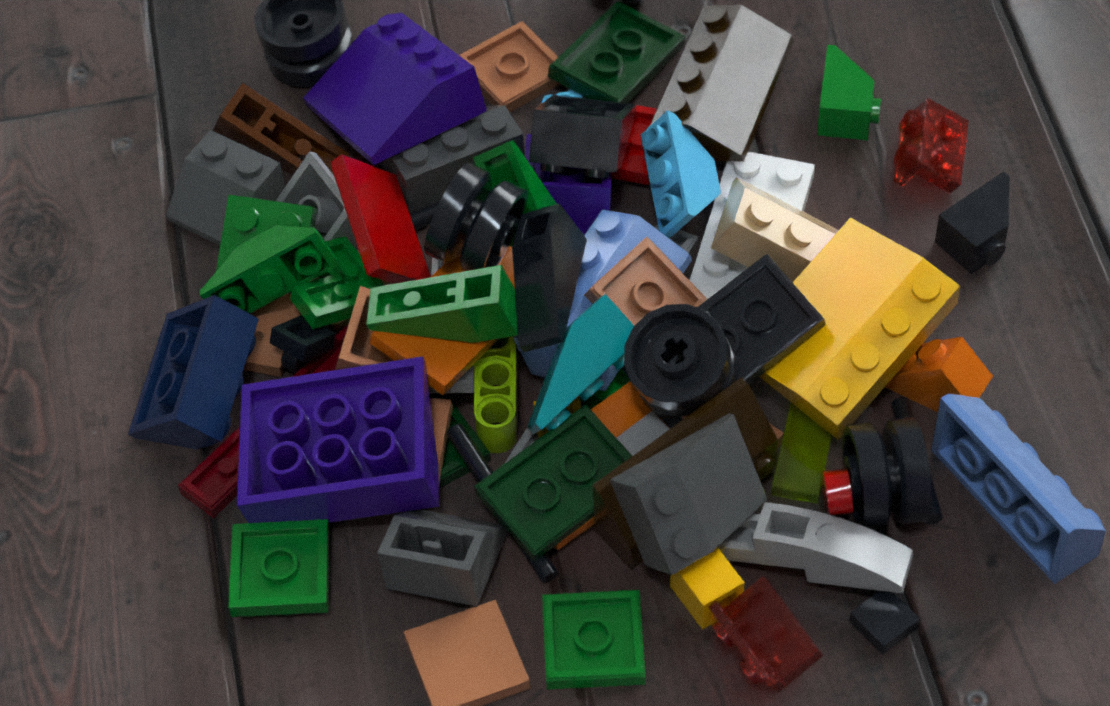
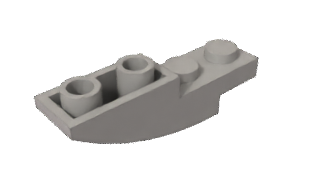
[718,502,913,593]

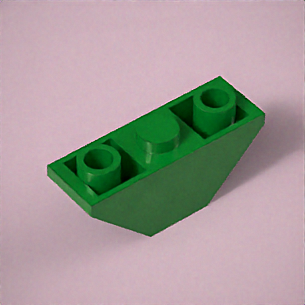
[200,225,340,314]

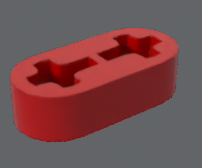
[821,468,853,516]

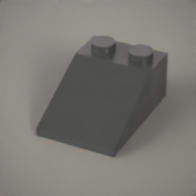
[610,413,767,575]

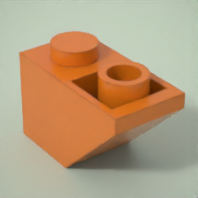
[885,337,993,412]

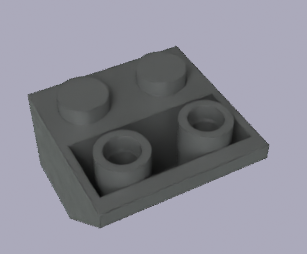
[377,509,508,606]

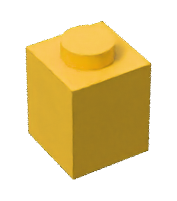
[670,547,745,630]

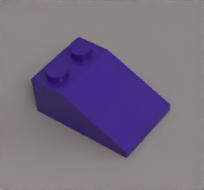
[525,134,611,235]

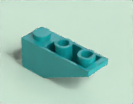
[527,294,634,434]

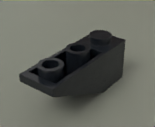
[512,204,587,352]

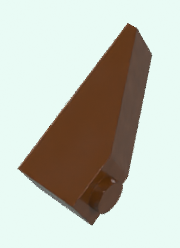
[213,82,350,175]

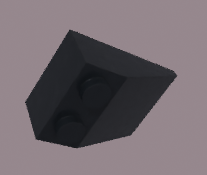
[529,95,637,178]

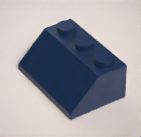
[128,295,259,449]

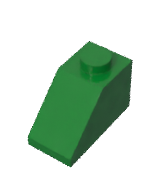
[817,45,881,140]

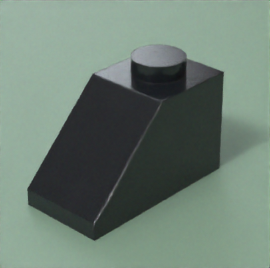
[935,171,1010,274]

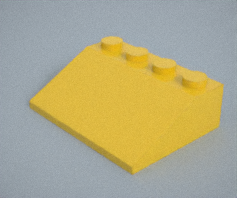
[759,218,960,440]

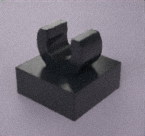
[269,315,336,374]

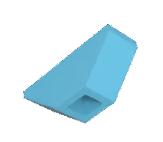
[641,110,721,238]

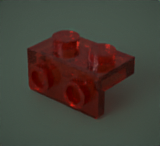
[893,98,969,194]
[709,576,824,692]

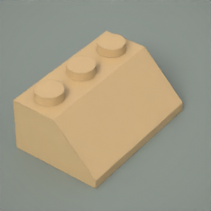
[711,177,839,283]

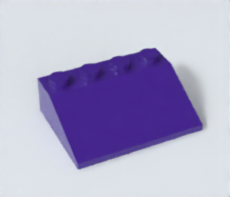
[303,12,487,165]
[237,356,439,523]

